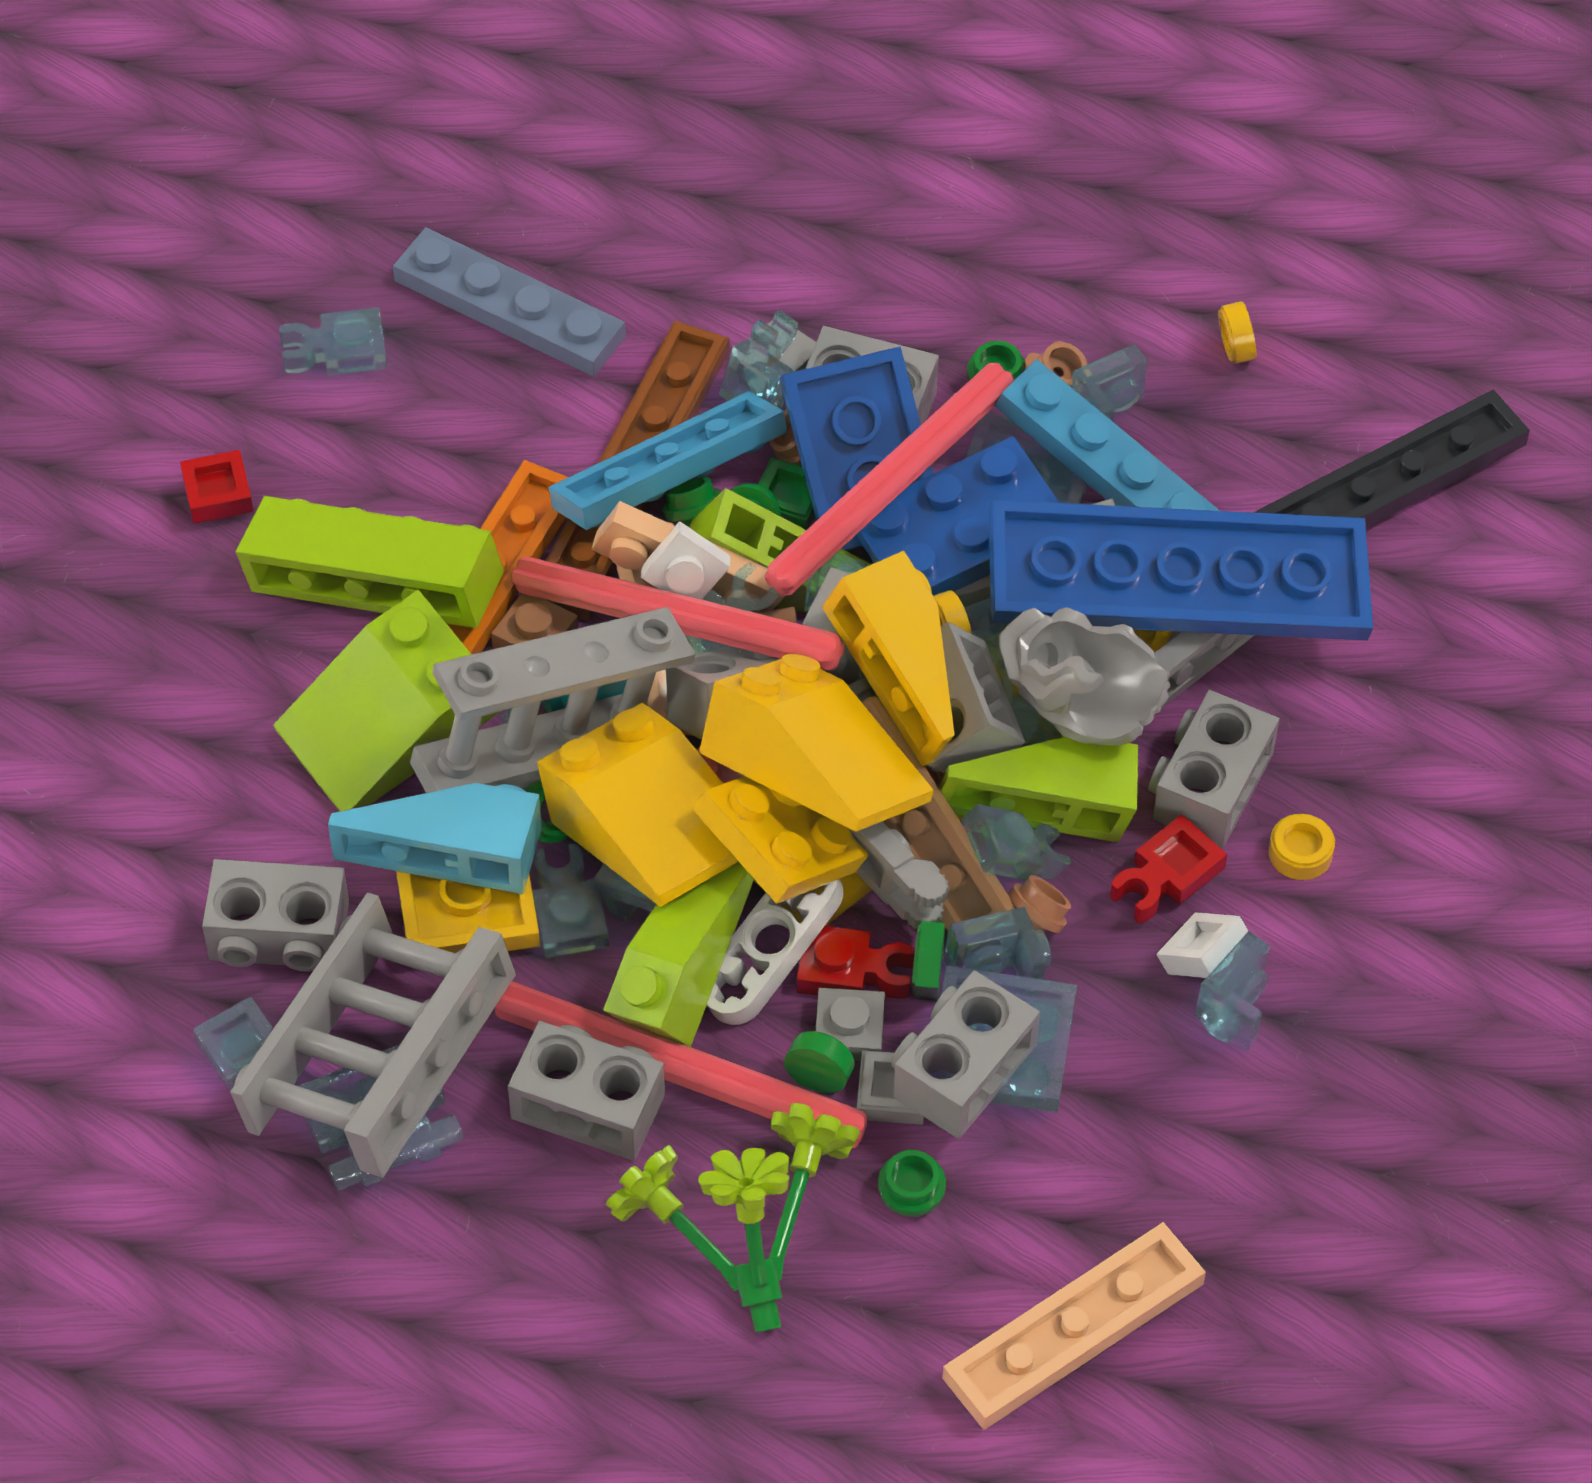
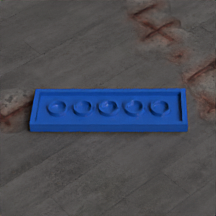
[988,499,1373,641]

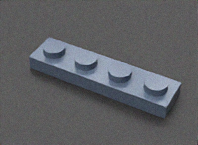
[393,227,626,377]

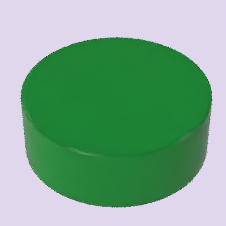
[784,1031,855,1094]

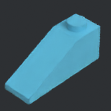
[328,783,542,894]

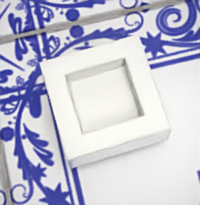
[641,521,730,600]
[1156,912,1251,978]

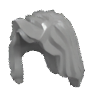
[999,607,1171,745]

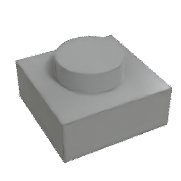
[816,988,885,1061]

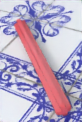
[765,363,1014,596]
[511,557,845,671]
[495,981,867,1148]

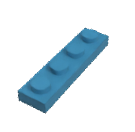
[994,359,1220,511]
[548,391,787,530]

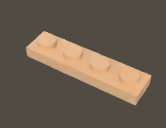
[942,1222,1206,1430]

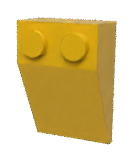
[699,654,934,832]
[536,702,739,907]

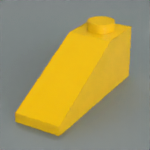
[822,551,955,768]

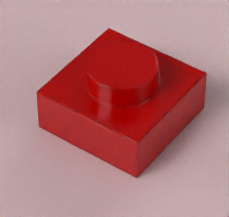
[180,449,254,524]

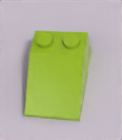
[273,589,502,812]

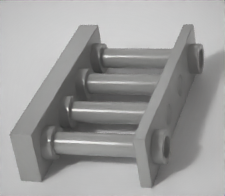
[410,607,696,793]
[230,892,516,1178]

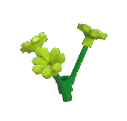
[605,1103,860,1333]

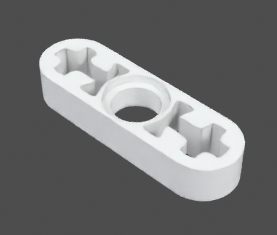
[707,879,843,1025]

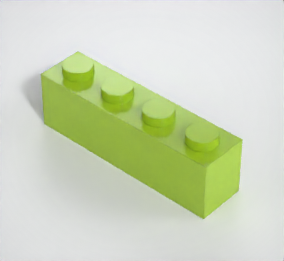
[235,496,504,628]

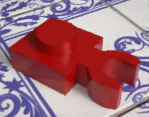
[1110,814,1228,924]
[797,926,915,999]

